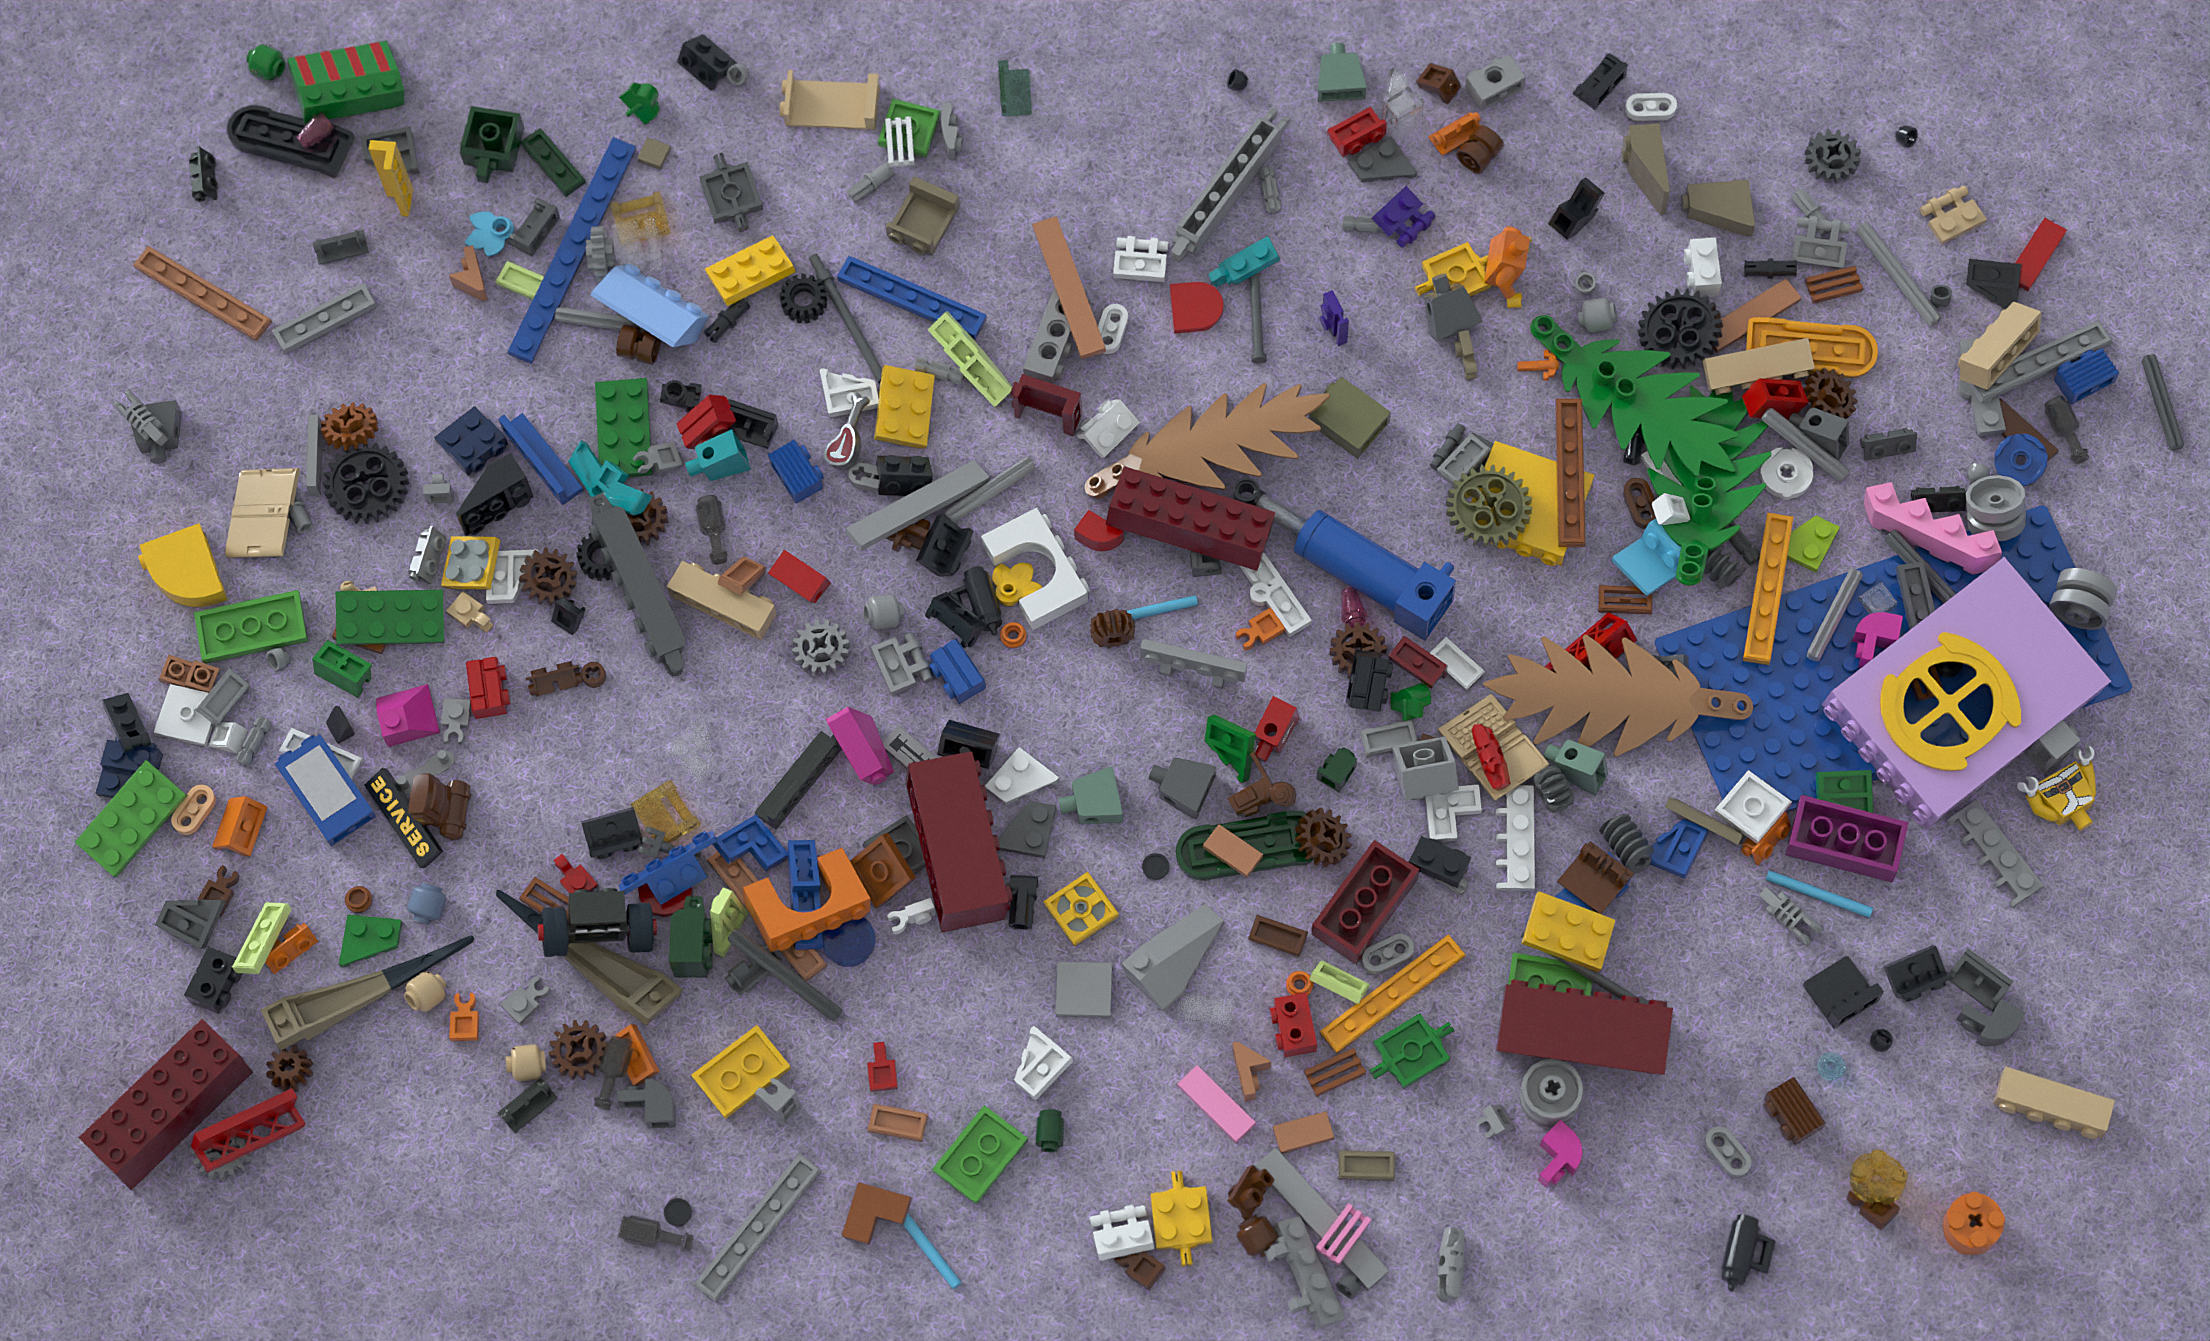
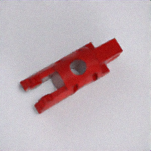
[1471,723,1511,791]

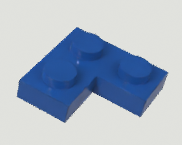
[712,815,788,871]

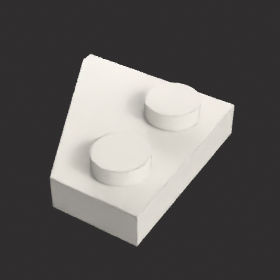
[820,368,879,418]
[486,549,539,604]

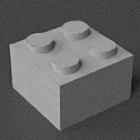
[1392,736,1459,800]

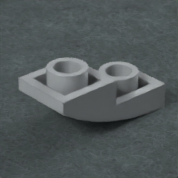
[941,102,963,160]

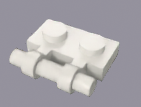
[1113,236,1168,282]
[1090,1205,1154,1261]

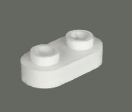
[1625,93,1677,121]
[1098,304,1128,354]

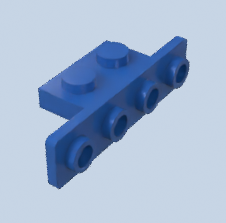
[619,830,717,905]

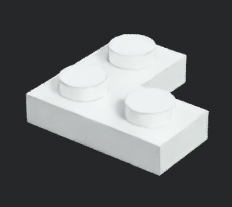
[1425,785,1482,842]

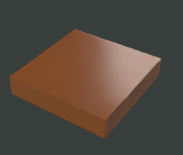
[850,833,916,908]

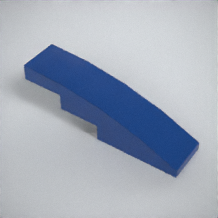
[787,840,823,950]

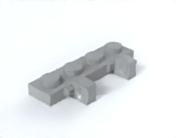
[1140,639,1247,689]
[1265,1216,1345,1329]

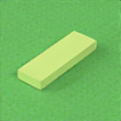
[232,902,292,974]

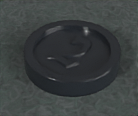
[1142,853,1169,880]
[664,1198,692,1226]

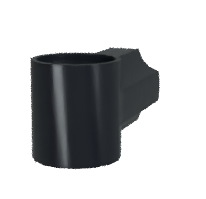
[1009,875,1038,930]

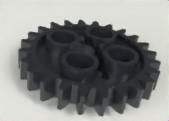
[1638,289,1723,369]
[323,442,409,524]

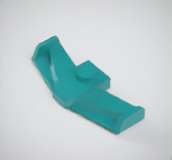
[568,440,652,515]

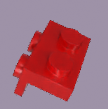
[1327,106,1387,157]

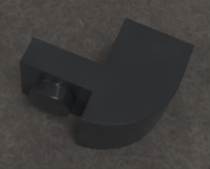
[1548,177,1605,240]

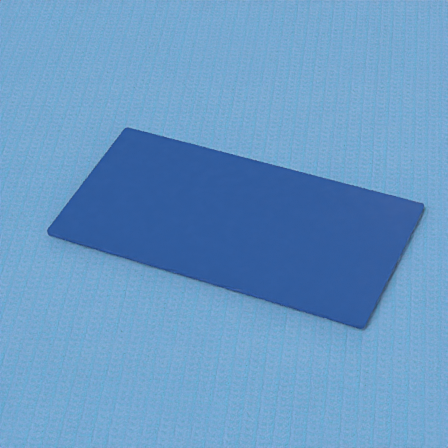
[1655,505,2132,812]

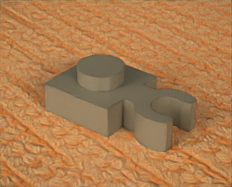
[1454,330,1477,380]

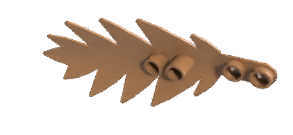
[1085,383,1331,499]
[1483,635,1753,757]

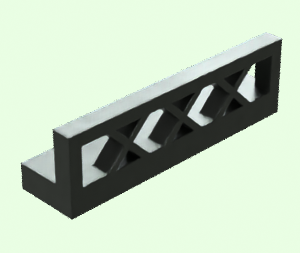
[754,731,842,830]

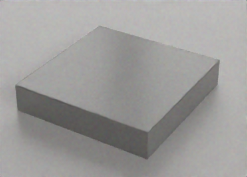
[1055,962,1112,1018]

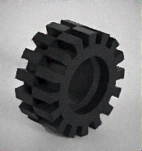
[780,274,827,323]
[576,533,613,581]

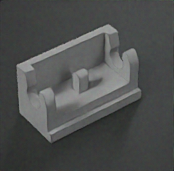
[755,1079,801,1126]

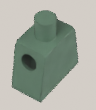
[1317,43,1366,102]
[1544,740,1608,796]
[1058,766,1123,824]

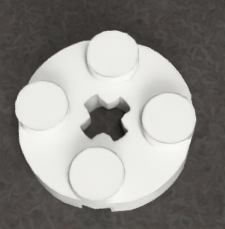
[1759,447,1813,500]

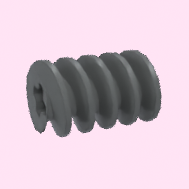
[1704,545,1746,589]
[1599,814,1654,874]

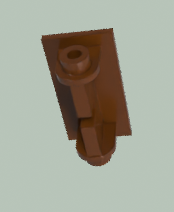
[526,661,583,697]

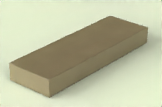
[1665,797,1744,844]

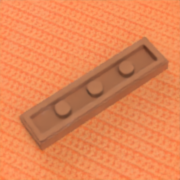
[1712,279,1802,353]

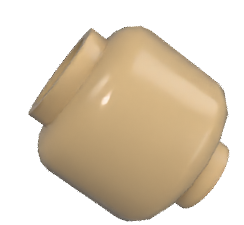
[404,971,446,1012]
[505,1044,546,1082]

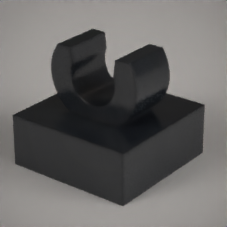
[551,598,586,635]

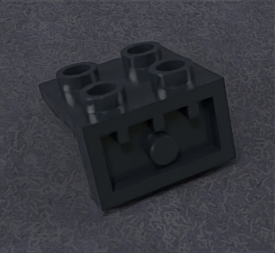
[1803,956,1884,1029]

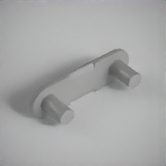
[396,750,455,795]

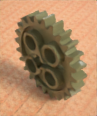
[1446,465,1532,548]

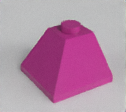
[376,684,440,747]

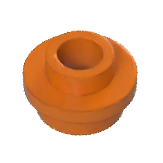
[1000,622,1027,648]
[1286,971,1313,996]

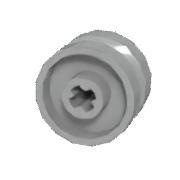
[1966,475,2026,541]
[2049,568,2117,630]
[1519,1059,1583,1128]

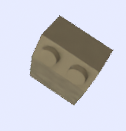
[1621,123,1670,215]

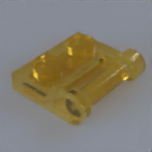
[610,191,671,246]
[631,780,701,843]

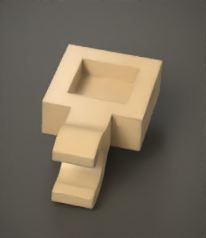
[446,592,494,633]

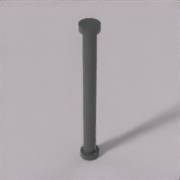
[1246,247,1267,363]

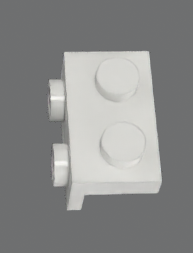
[1076,399,1140,458]

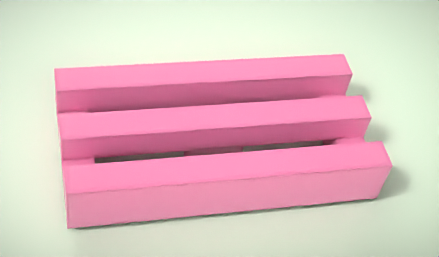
[1316,1203,1372,1266]

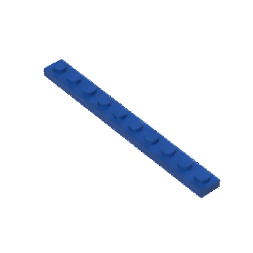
[508,137,636,364]

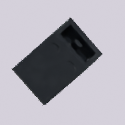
[456,453,534,536]

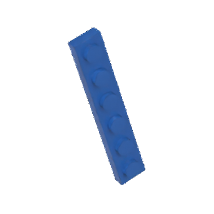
[837,255,987,340]

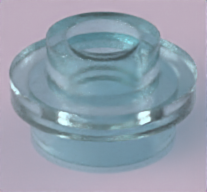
[1817,1052,1845,1080]

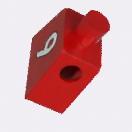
[1254,696,1300,763]

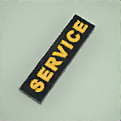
[364,768,443,868]

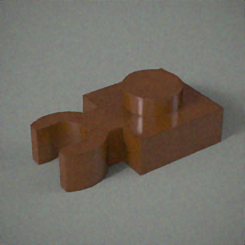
[197,865,240,917]
[1846,1182,1900,1231]
[1114,1251,1166,1290]

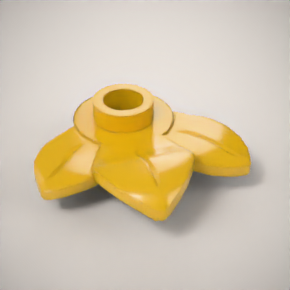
[992,562,1042,606]

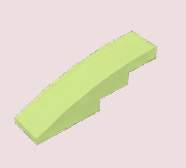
[928,311,1012,407]

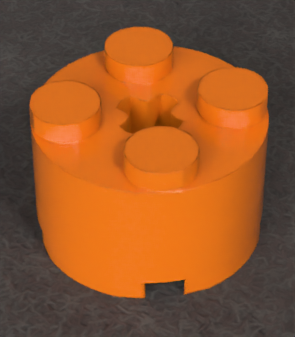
[1943,1191,2005,1255]

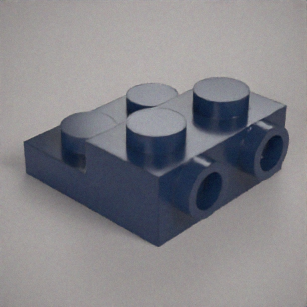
[434,406,508,476]
[95,737,163,798]

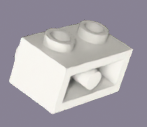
[1684,237,1722,298]

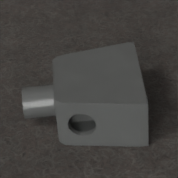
[1424,274,1483,340]
[127,400,182,464]
[1789,408,1849,461]
[1148,757,1216,819]

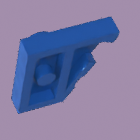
[1650,819,1708,879]

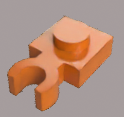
[1235,607,1285,651]
[449,993,479,1041]

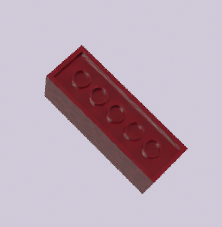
[905,752,1012,933]
[1496,980,1673,1075]
[78,1019,253,1190]

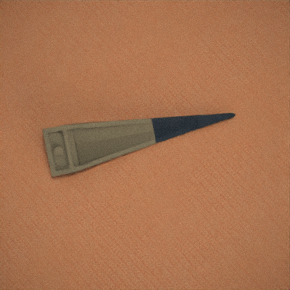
[496,890,683,1026]
[261,936,474,1051]

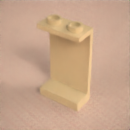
[780,70,880,130]

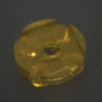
[1850,1149,1908,1205]

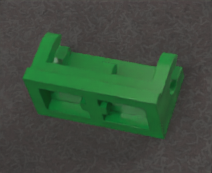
[312,640,372,698]

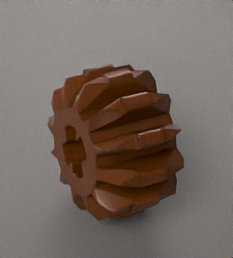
[1090,609,1135,649]
[266,1045,313,1092]

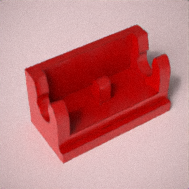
[768,550,831,603]

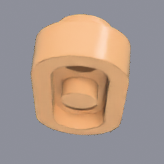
[171,785,216,835]

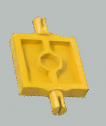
[1415,242,1491,297]
[1150,1171,1213,1267]

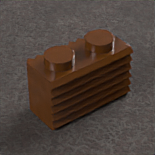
[1763,1077,1826,1145]

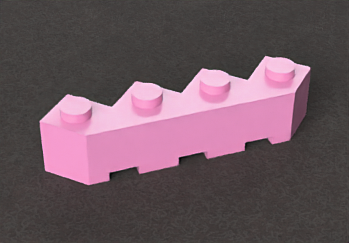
[1864,482,2002,574]

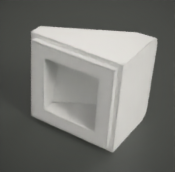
[1652,493,1690,525]
[209,722,248,754]

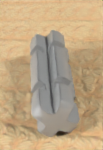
[1259,166,1281,214]
[1342,215,1384,232]
[914,357,965,384]
[236,716,272,767]

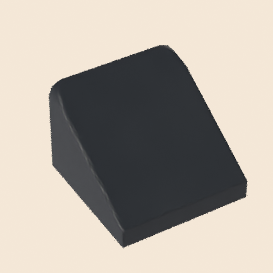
[326,705,355,744]

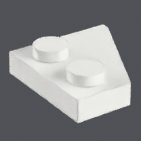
[985,747,1059,805]
[1014,1026,1073,1101]

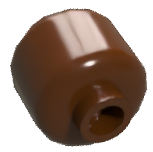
[1237,1214,1278,1258]

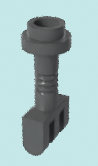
[638,826,701,861]

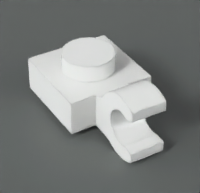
[887,898,936,934]

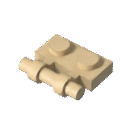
[1919,185,1987,245]

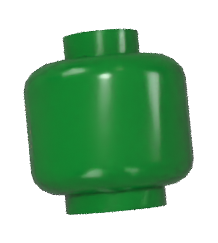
[246,44,286,81]

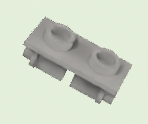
[408,526,446,584]

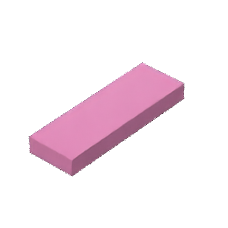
[1177,1065,1256,1143]

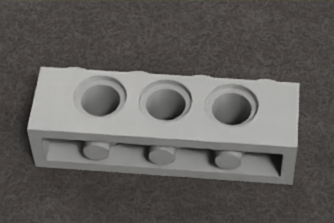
[1023,287,1090,384]

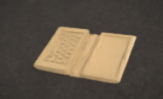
[225,468,300,558]
[1438,694,1550,801]

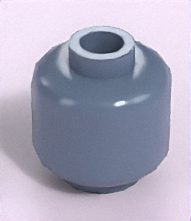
[407,882,447,924]

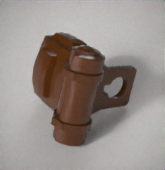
[1227,752,1297,817]
[408,773,472,841]

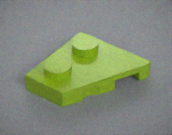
[1787,515,1840,573]

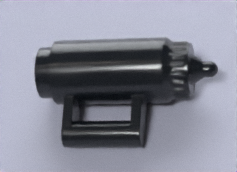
[949,566,1002,636]
[1721,1214,1776,1292]

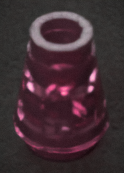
[296,112,335,148]
[1341,587,1367,628]

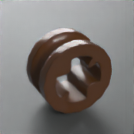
[581,662,606,688]

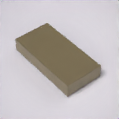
[1339,1150,1395,1181]

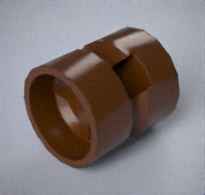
[1456,125,1504,174]
[616,324,661,365]

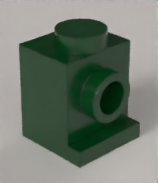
[1317,747,1357,793]

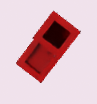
[1074,510,1124,551]

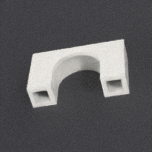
[981,508,1090,631]

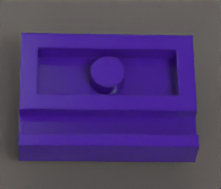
[1320,290,1349,346]

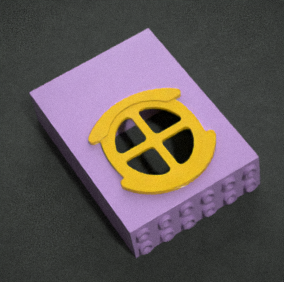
[1822,557,2111,829]

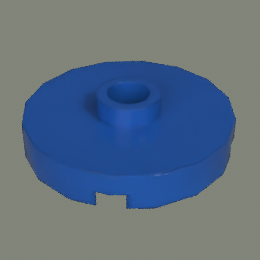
[1994,434,2048,486]

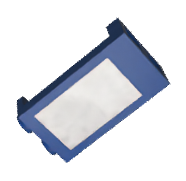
[275,734,376,846]

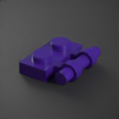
[1371,186,1435,247]

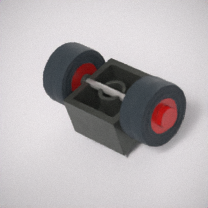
[538,888,657,957]

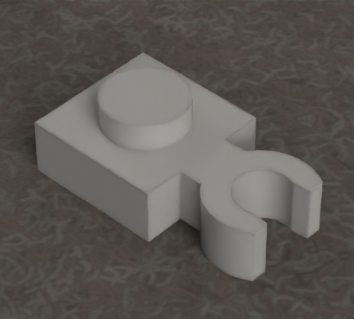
[633,441,683,474]
[441,699,471,745]
[501,976,551,1025]

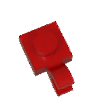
[553,854,598,893]
[867,1042,898,1092]

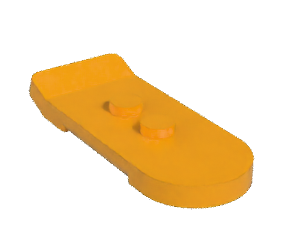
[1746,317,1878,378]

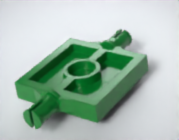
[1369,1013,1455,1089]

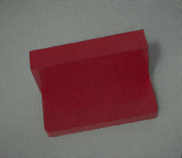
[1388,636,1448,689]

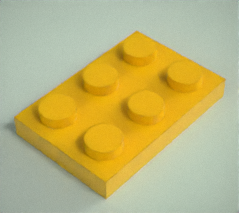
[705,235,796,306]
[874,365,935,449]
[1521,891,1616,972]
[691,1025,791,1119]

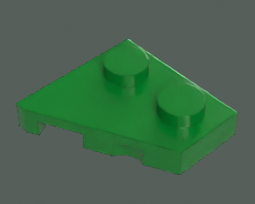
[1204,714,1256,783]
[1816,770,1873,813]
[339,915,402,967]

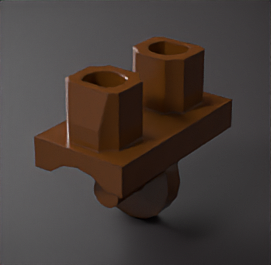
[886,518,930,552]
[1227,1165,1275,1220]

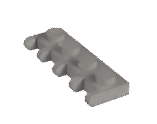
[1945,800,2044,908]

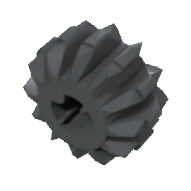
[1534,765,1574,813]

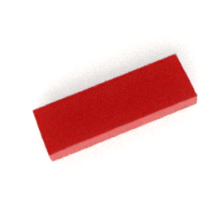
[2015,217,2067,292]

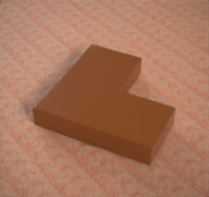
[842,1182,912,1245]

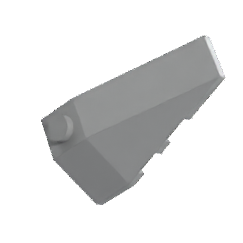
[1122,904,1224,1012]

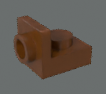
[1416,63,1461,104]

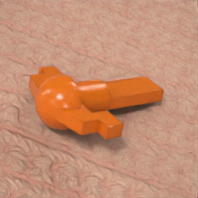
[1517,350,1559,381]

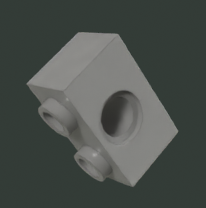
[1465,54,1526,111]

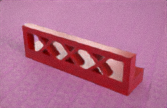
[1545,612,1637,673]
[191,1088,306,1173]

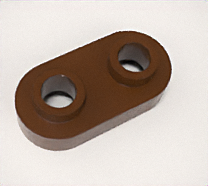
[1623,478,1656,529]

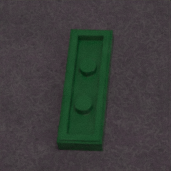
[520,128,586,197]

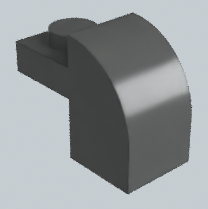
[1956,999,2025,1046]
[617,1079,676,1128]

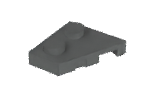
[1347,136,1417,182]
[998,801,1056,858]
[155,899,226,949]

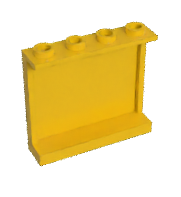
[1470,441,1595,566]

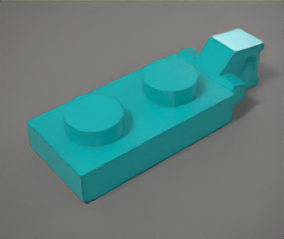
[1208,236,1281,287]

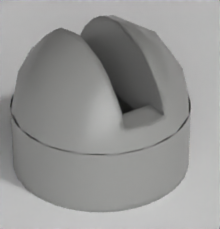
[727,63,749,85]
[1575,272,1597,294]
[1968,463,1991,483]
[266,648,290,671]

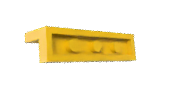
[369,140,414,217]

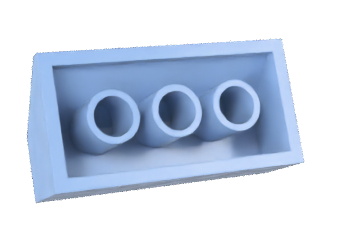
[591,264,709,347]

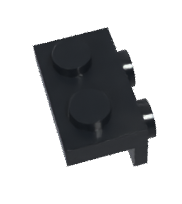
[677,34,738,91]
[876,455,933,496]
[916,515,974,577]
[581,807,643,859]
[1409,836,1471,888]
[1883,945,1953,1001]

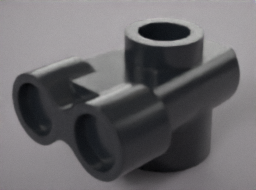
[660,380,702,413]

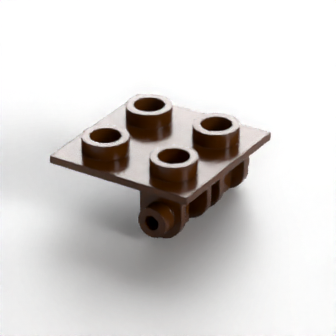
[1557,841,1634,914]

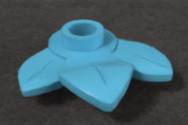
[465,212,514,257]

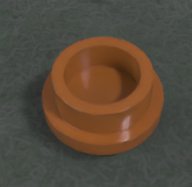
[345,886,372,913]

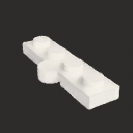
[1239,553,1312,638]

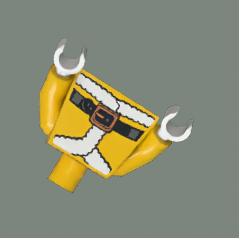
[2017,745,2096,831]

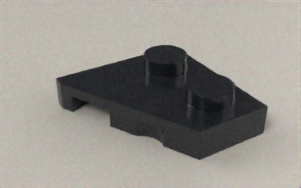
[1966,259,2023,309]

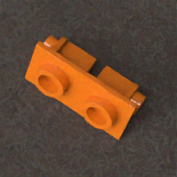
[1428,112,1481,156]
[1741,812,1791,866]
[265,923,318,974]

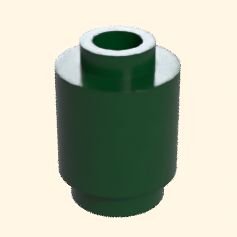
[1036,1109,1064,1152]

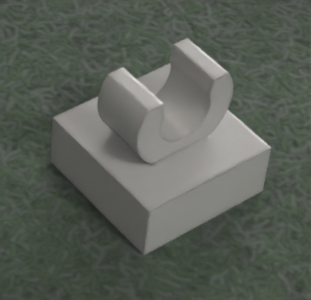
[423,474,454,504]
[1477,1105,1515,1138]

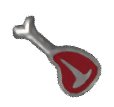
[824,393,870,469]

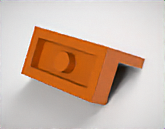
[212,796,267,857]

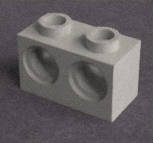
[2026,720,2081,774]

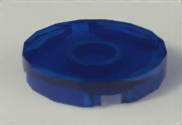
[822,917,876,967]

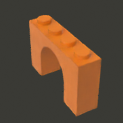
[743,848,870,952]

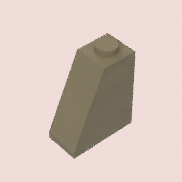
[1681,180,1755,237]

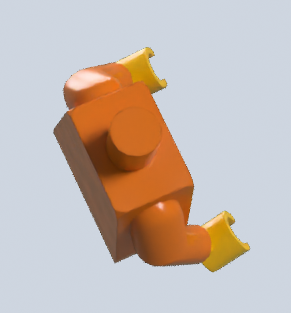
[1484,226,1532,308]

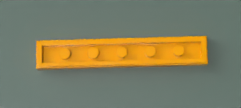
[1743,512,1794,665]
[1320,934,1466,1054]

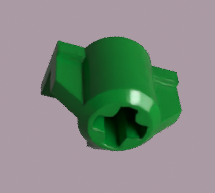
[619,82,660,125]
[1390,683,1431,721]

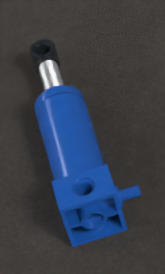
[1233,477,1456,641]

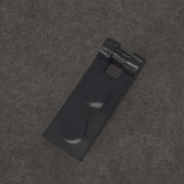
[102,693,151,753]

